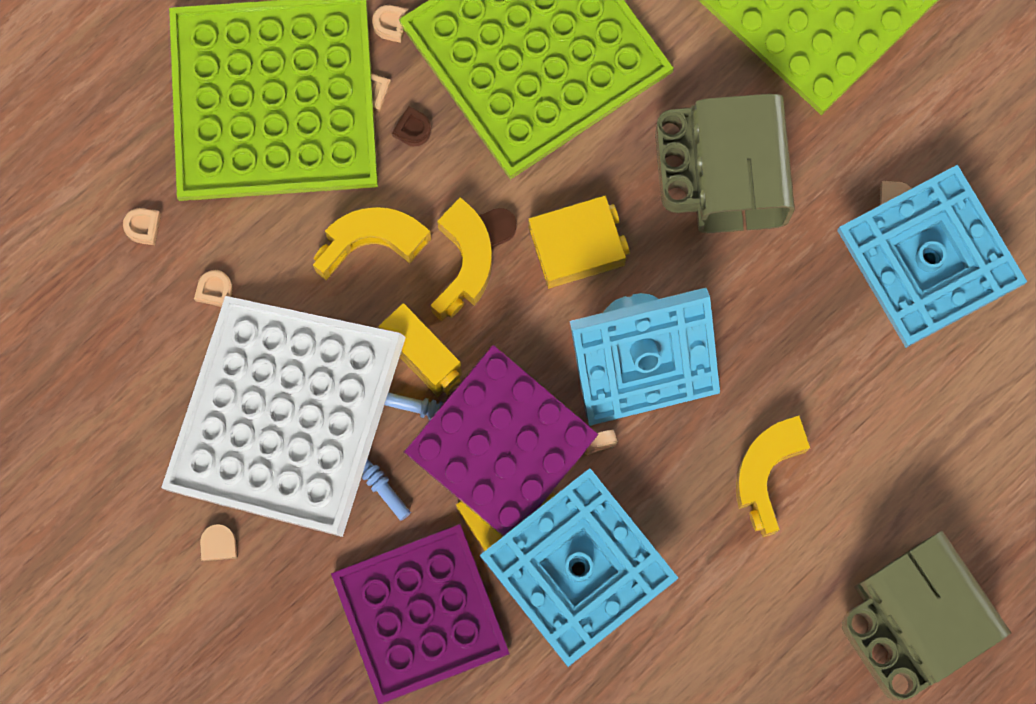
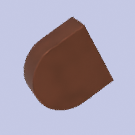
[392,106,431,147]
[479,208,517,248]

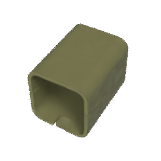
[655,94,795,233]
[842,531,1012,701]

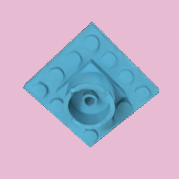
[837,165,1027,348]
[570,288,720,426]
[480,468,678,667]

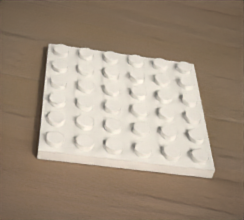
[161,296,406,537]

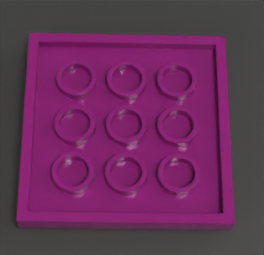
[403,345,599,536]
[331,524,510,704]

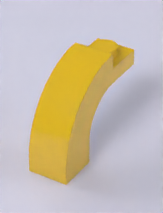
[431,197,492,321]
[313,207,431,280]
[736,416,810,537]

